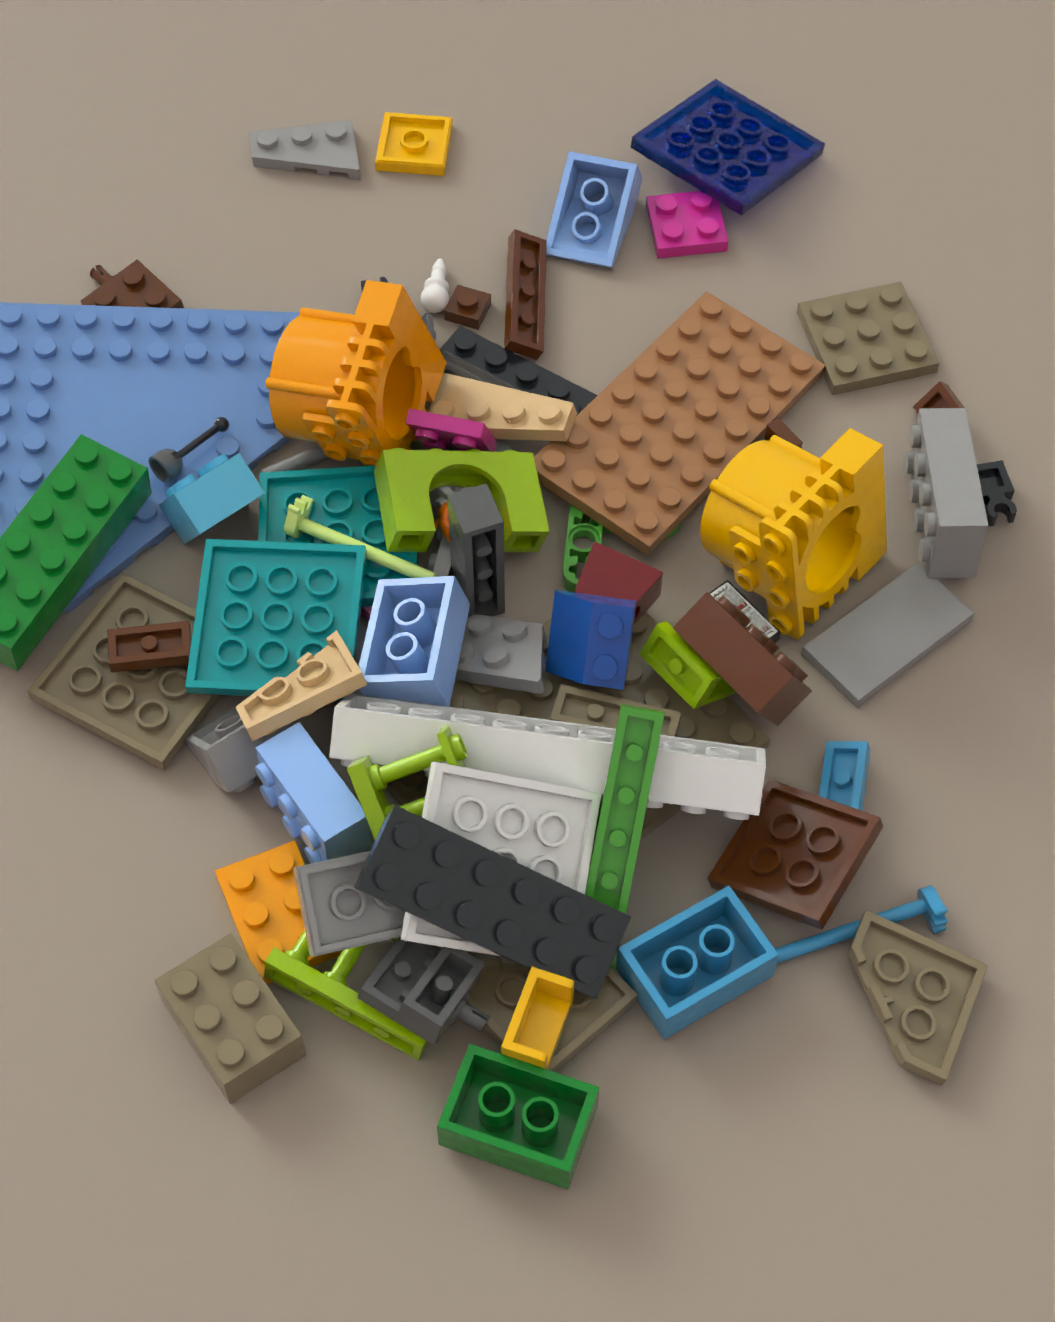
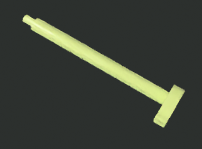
[284,495,437,578]

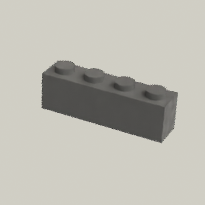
[447,483,505,618]

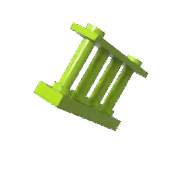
[347,725,468,840]
[264,929,467,1061]

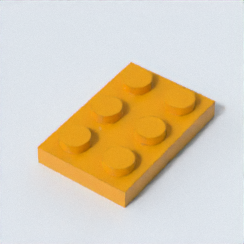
[214,840,341,984]

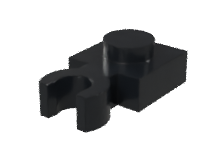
[977,460,1017,526]

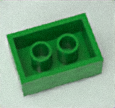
[437,1043,599,1190]

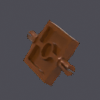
[81,259,184,308]

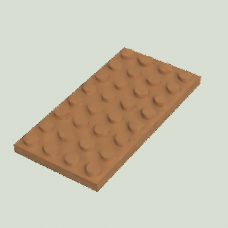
[534,291,826,556]

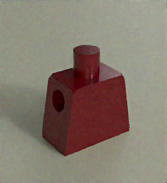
[574,542,663,624]

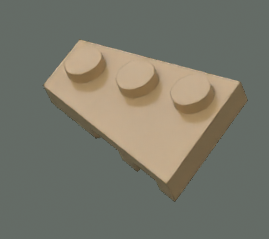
[235,630,367,742]

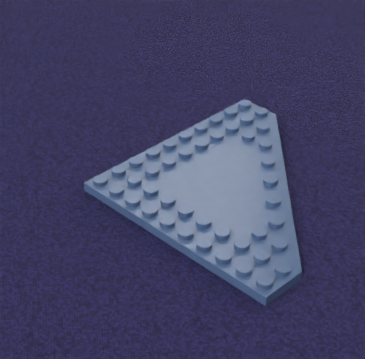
[0,302,355,614]

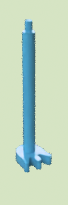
[775,885,948,963]

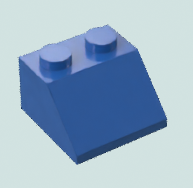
[545,590,637,690]

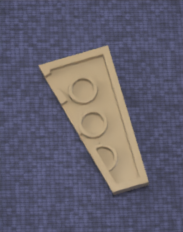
[428,373,577,441]

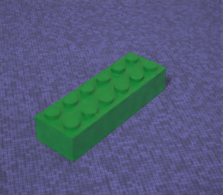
[0,434,152,671]

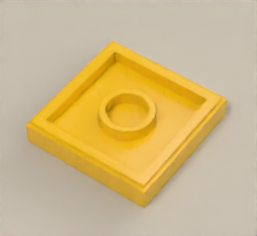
[375,112,453,176]

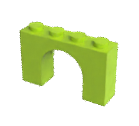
[374,448,550,552]

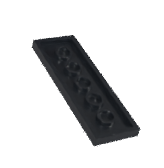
[354,805,631,999]

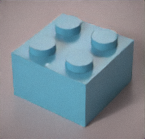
[159,453,265,544]

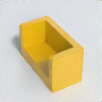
[501,967,574,1070]

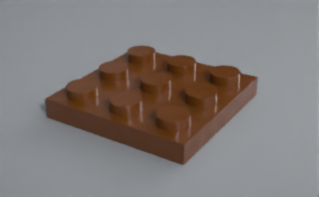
[707,779,883,930]

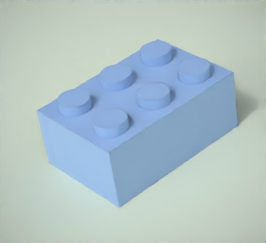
[359,576,470,707]
[255,722,373,864]

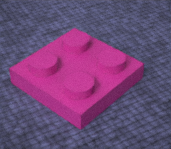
[645,189,728,259]
[406,408,497,452]

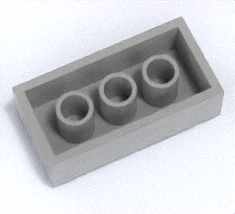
[904,408,988,578]

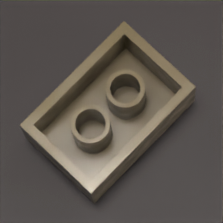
[154,933,306,1104]

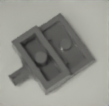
[357,937,490,1045]

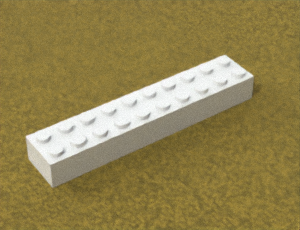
[329,694,766,820]

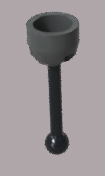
[148,417,229,483]

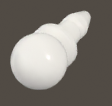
[420,258,449,313]

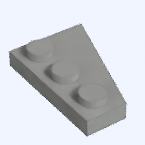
[249,120,361,180]

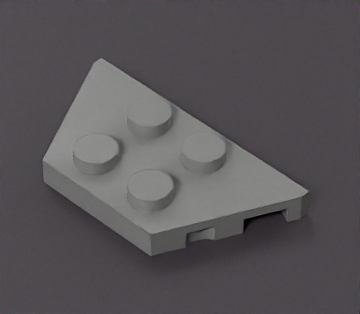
[455,614,547,694]

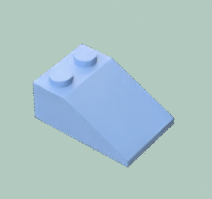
[546,151,643,269]

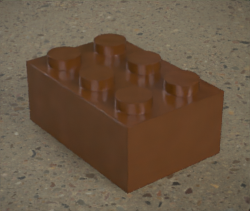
[673,592,812,726]

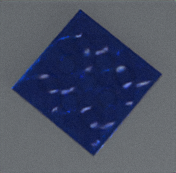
[630,79,825,215]

